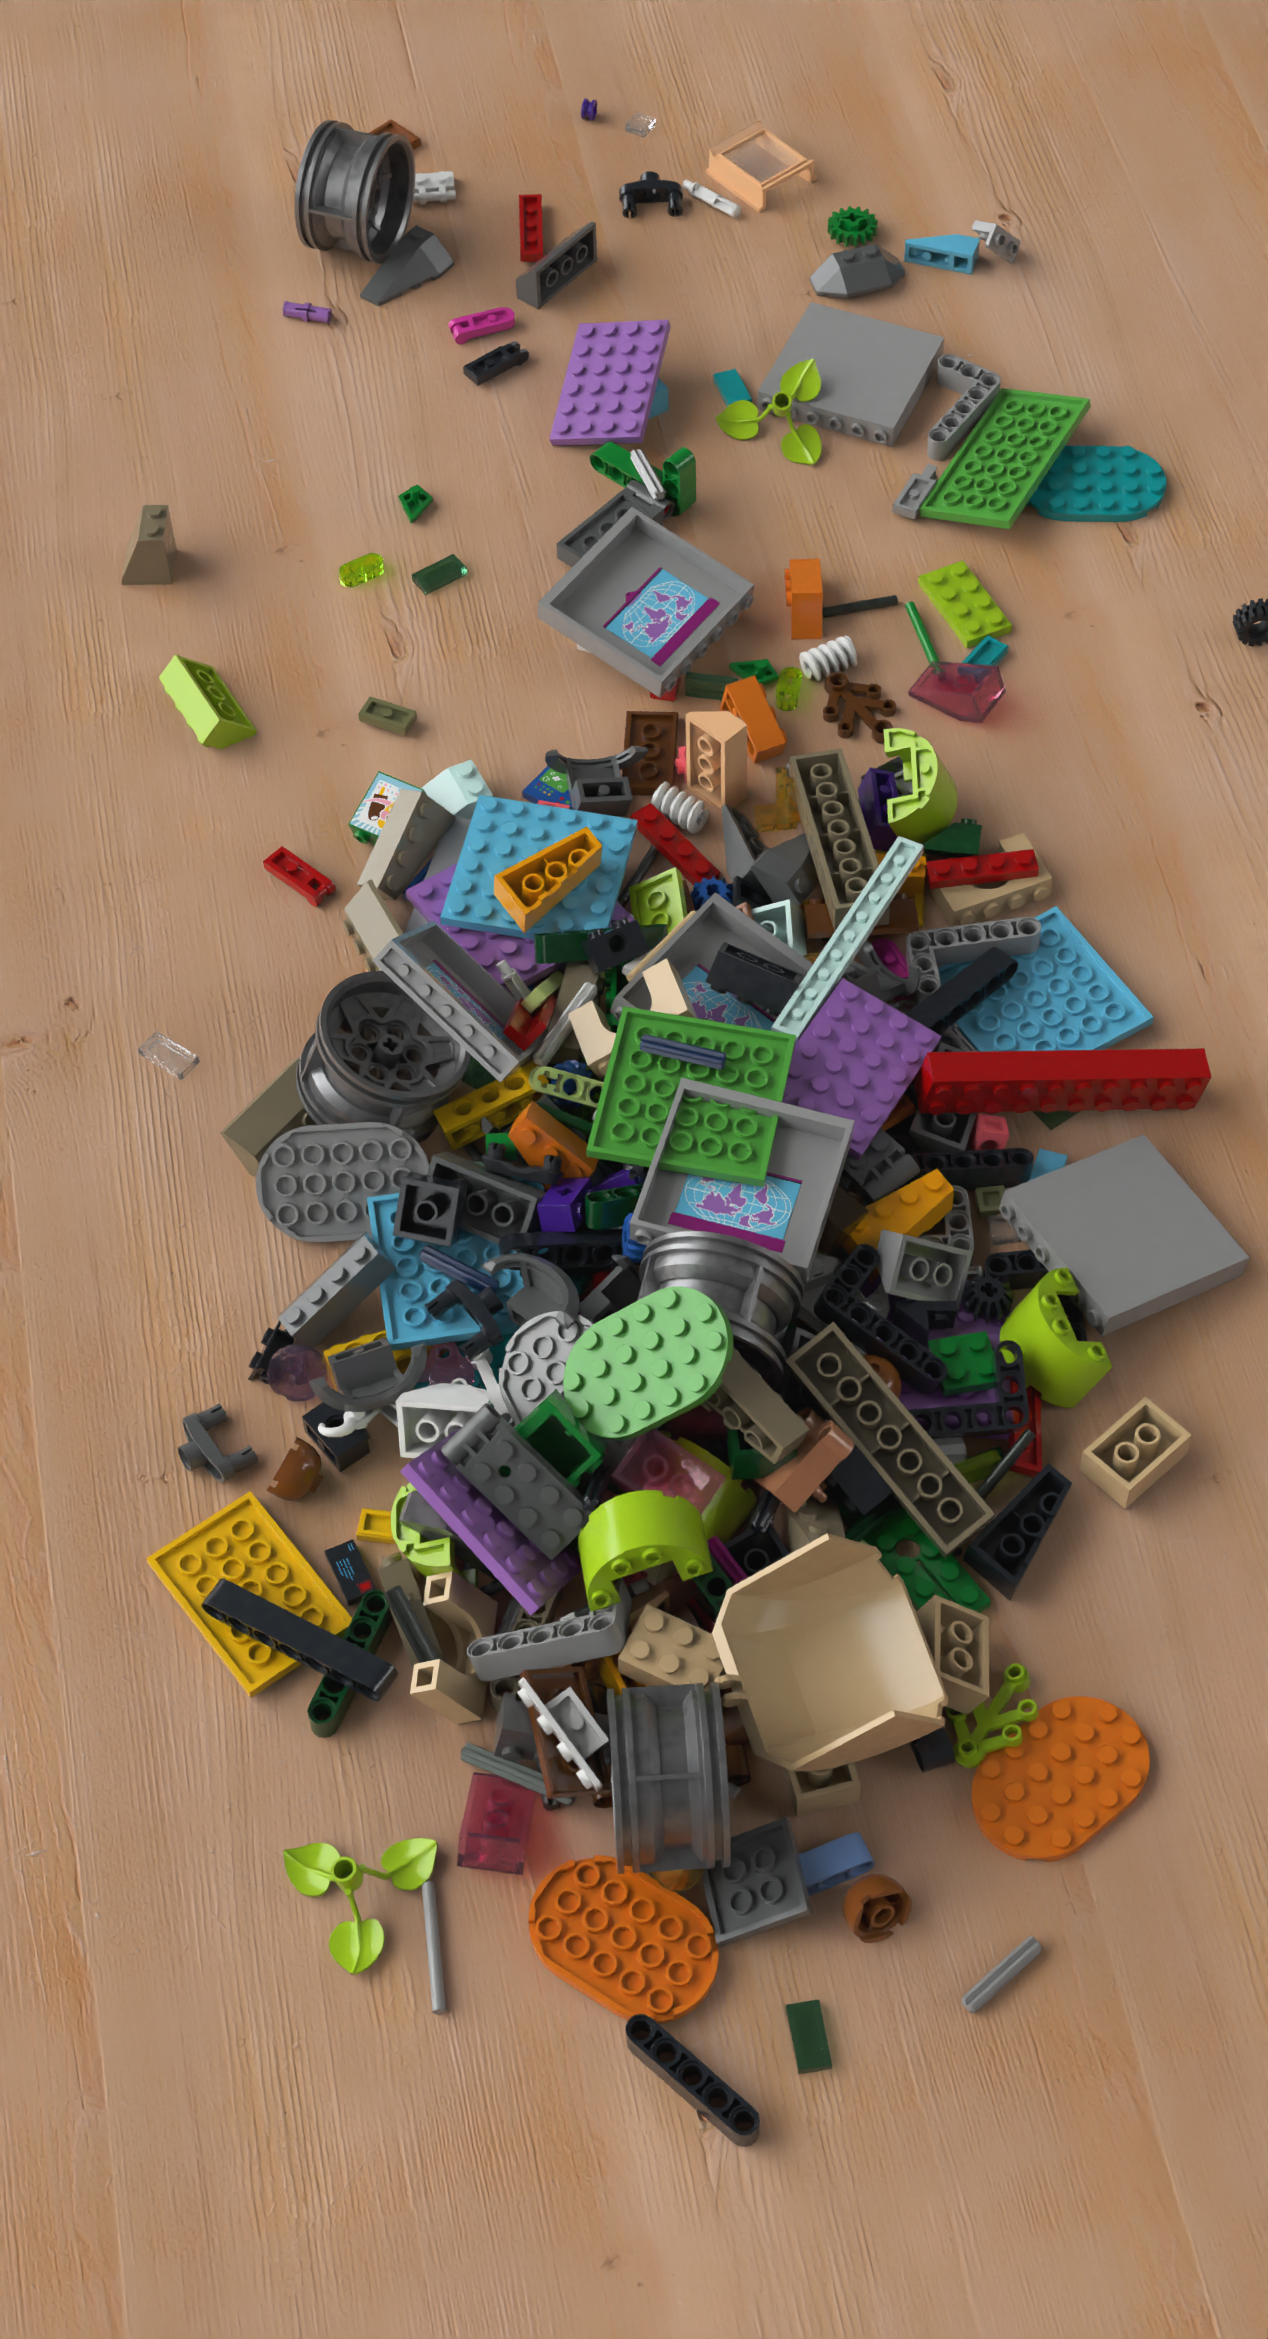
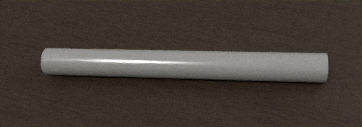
[422,1881,446,2014]

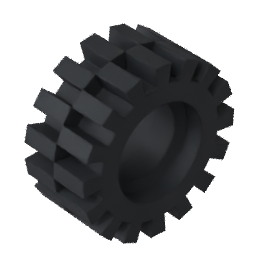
[1232,598,1268,646]

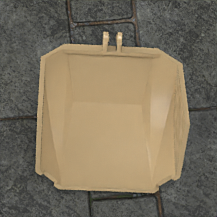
[712,1533,949,1771]

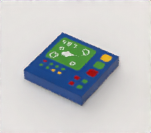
[522,766,573,810]

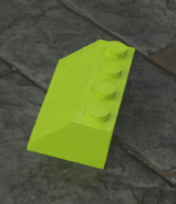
[159,654,257,749]

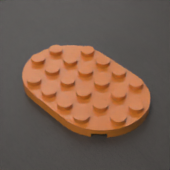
[971,1696,1150,1862]
[528,1855,719,2024]

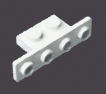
[517,1677,609,1792]

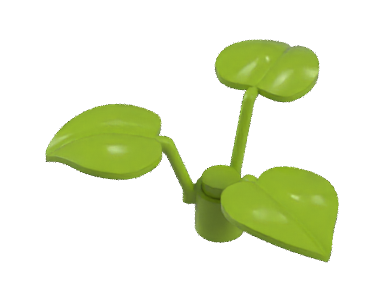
[716,359,821,465]
[283,1838,438,1975]

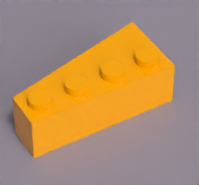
[841,1169,954,1283]

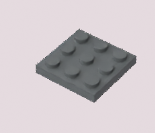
[702,1817,813,1947]

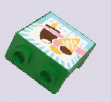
[348,771,427,844]

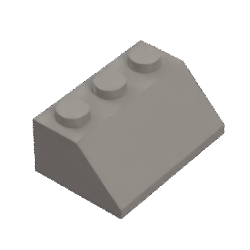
[877,1229,973,1310]

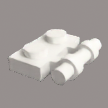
[413,171,456,205]

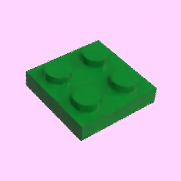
[927,1331,994,1397]

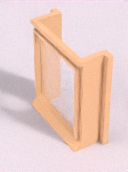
[706,120,817,212]

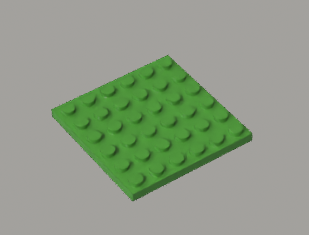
[586,1006,796,1187]

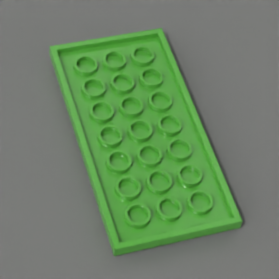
[919,388,1091,529]

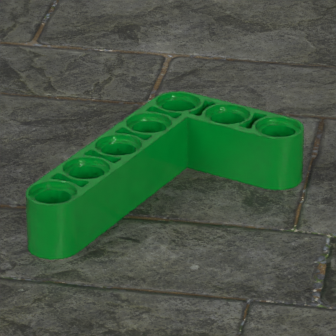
[589,441,696,517]

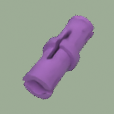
[283,301,332,324]

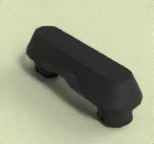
[482,1142,564,1185]

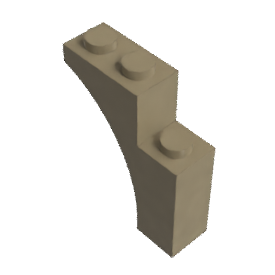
[377,1551,446,1669]

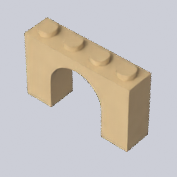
[925,833,1053,927]
[568,958,698,1079]
[410,1571,498,1724]

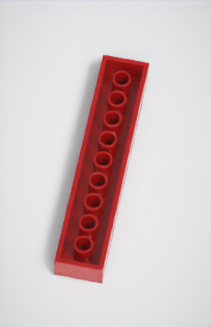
[914,1048,1212,1115]

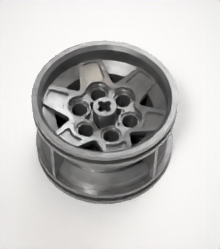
[295,120,415,264]
[296,971,471,1144]
[637,1231,804,1392]
[607,1682,731,1874]

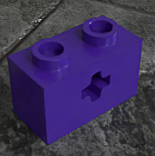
[537,1178,595,1232]

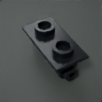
[248,1321,295,1384]

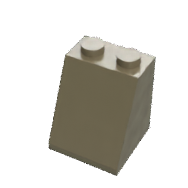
[121,505,177,585]

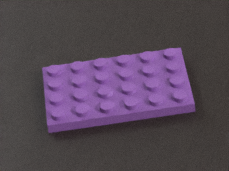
[549,320,671,446]
[782,978,942,1160]
[400,1428,582,1615]

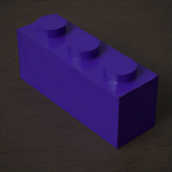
[858,767,898,851]

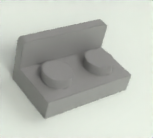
[972,220,1021,263]

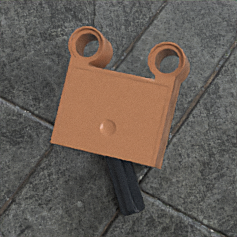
[749,1407,854,1534]

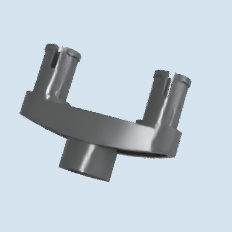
[177,1403,258,1483]

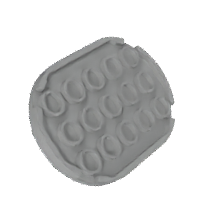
[256,1122,430,1242]
[499,1311,643,1486]

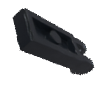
[463,341,530,386]

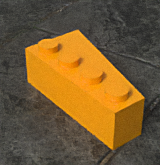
[494,826,602,933]

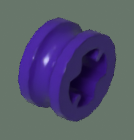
[581,98,598,121]

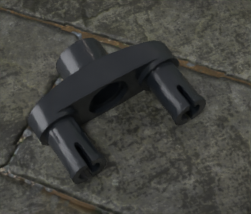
[619,171,683,218]
[424,1279,504,1362]

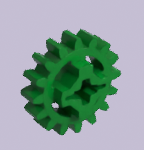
[827,206,878,247]

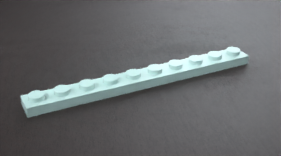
[771,836,924,1044]

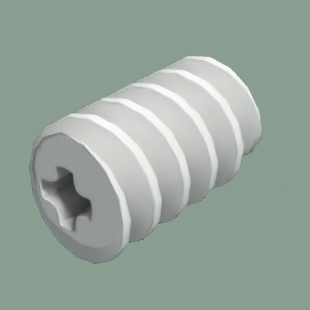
[799,635,857,681]
[650,782,709,834]

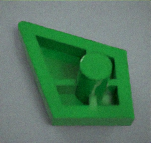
[398,485,433,523]
[729,659,779,685]

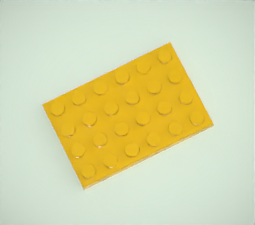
[146,1491,352,1698]

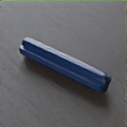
[640,1034,727,1070]
[419,1245,500,1294]

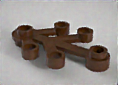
[823,672,896,744]

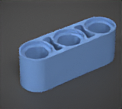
[799,1832,875,1896]

